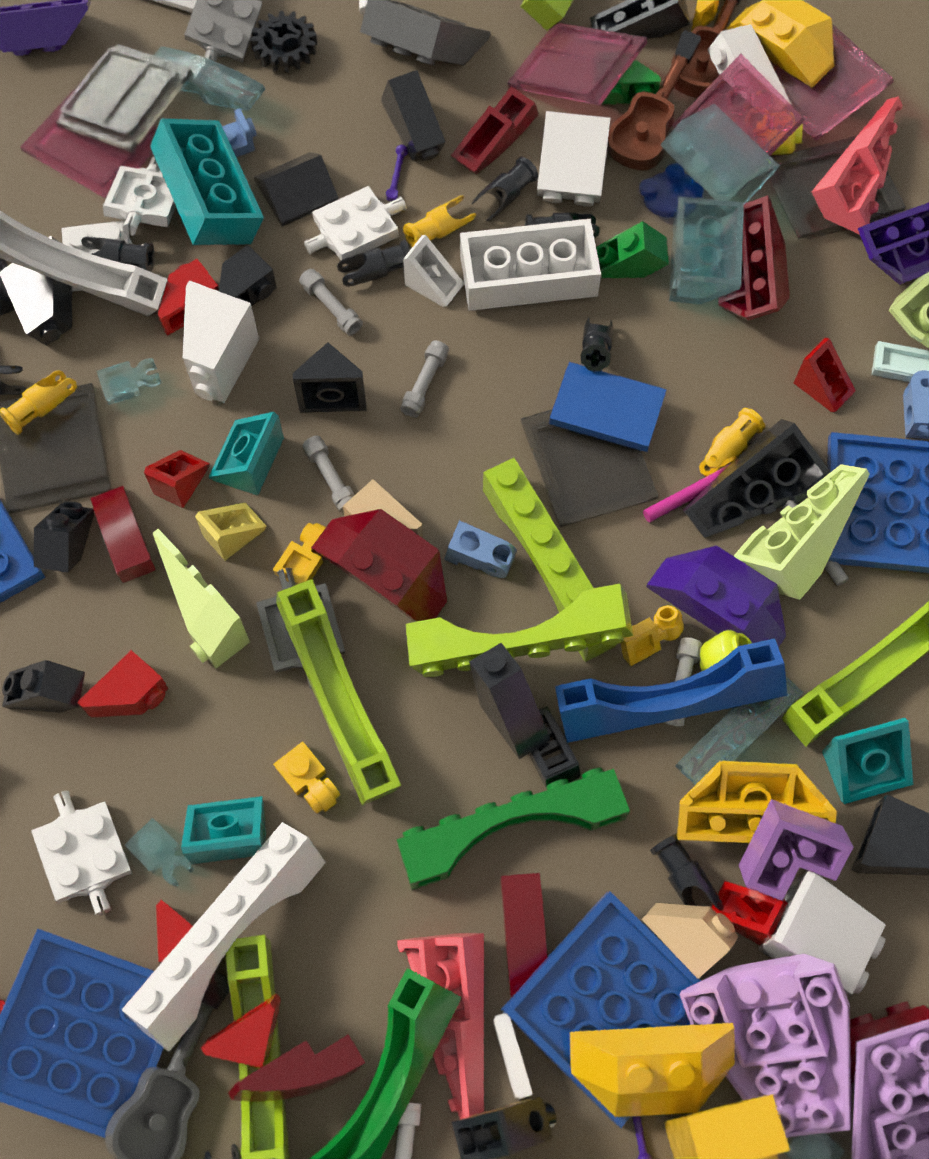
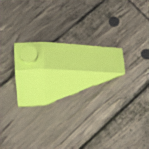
[734,465,870,600]
[153,529,250,668]

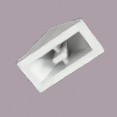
[403,235,464,307]

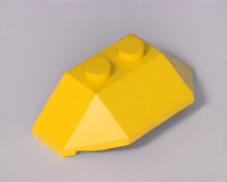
[725,0,834,88]
[677,761,837,843]
[570,1023,735,1117]

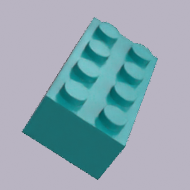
[150,118,264,245]

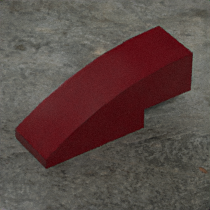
[451,86,539,174]
[90,486,156,583]
[500,873,547,999]
[228,1034,365,1102]

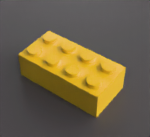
[664,1094,790,1159]

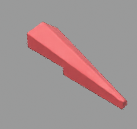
[812,96,903,235]
[397,933,484,1119]

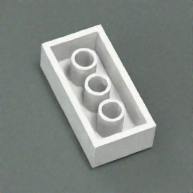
[460,219,601,311]

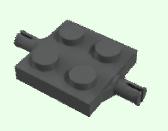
[256,568,345,689]

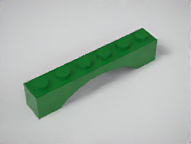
[397,767,630,890]
[310,968,462,1159]

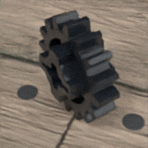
[250,11,318,73]

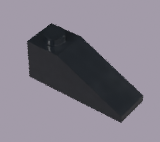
[590,0,691,45]

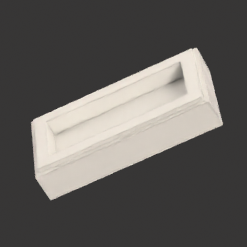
[493,1014,533,1100]

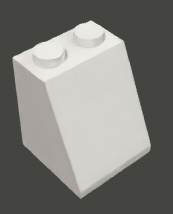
[537,111,610,206]
[183,281,259,403]
[759,870,886,997]

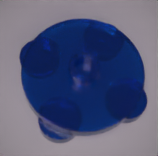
[639,163,704,218]

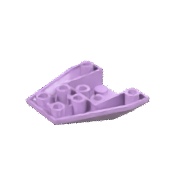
[680,954,851,1137]
[852,1019,929,1159]

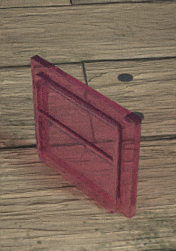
[507,23,647,106]
[769,25,894,141]
[20,84,157,199]

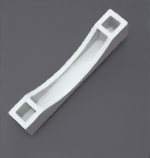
[0,211,167,316]
[122,822,326,1051]

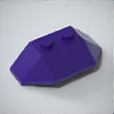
[0,0,91,55]
[858,203,929,285]
[646,546,786,648]

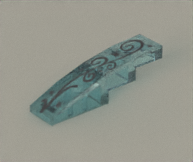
[144,46,265,111]
[675,677,804,785]

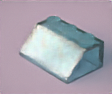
[660,104,780,214]
[669,197,744,304]

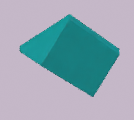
[208,412,284,496]
[822,718,913,804]
[181,796,267,864]

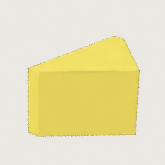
[195,503,267,561]

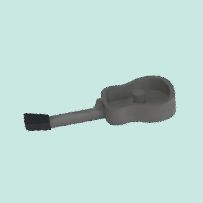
[105,971,230,1159]

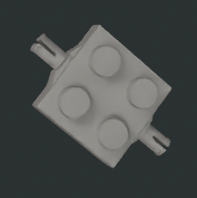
[184,0,263,71]

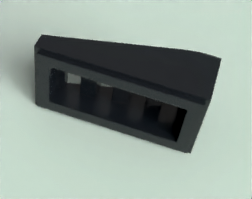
[529,706,581,787]

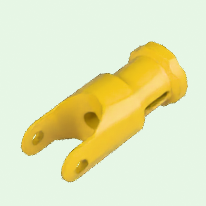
[403,195,476,248]
[0,370,77,435]
[699,407,766,476]

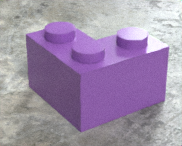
[739,799,853,901]

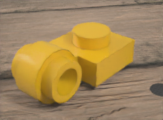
[273,523,326,585]
[620,605,684,666]
[273,742,341,814]

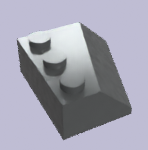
[360,0,491,65]

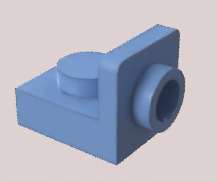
[222,108,257,157]

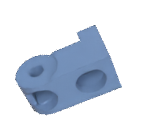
[903,370,929,439]
[444,520,517,578]

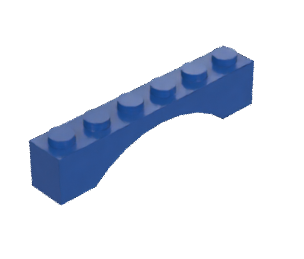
[555,638,788,743]

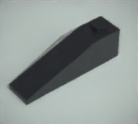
[683,419,830,538]

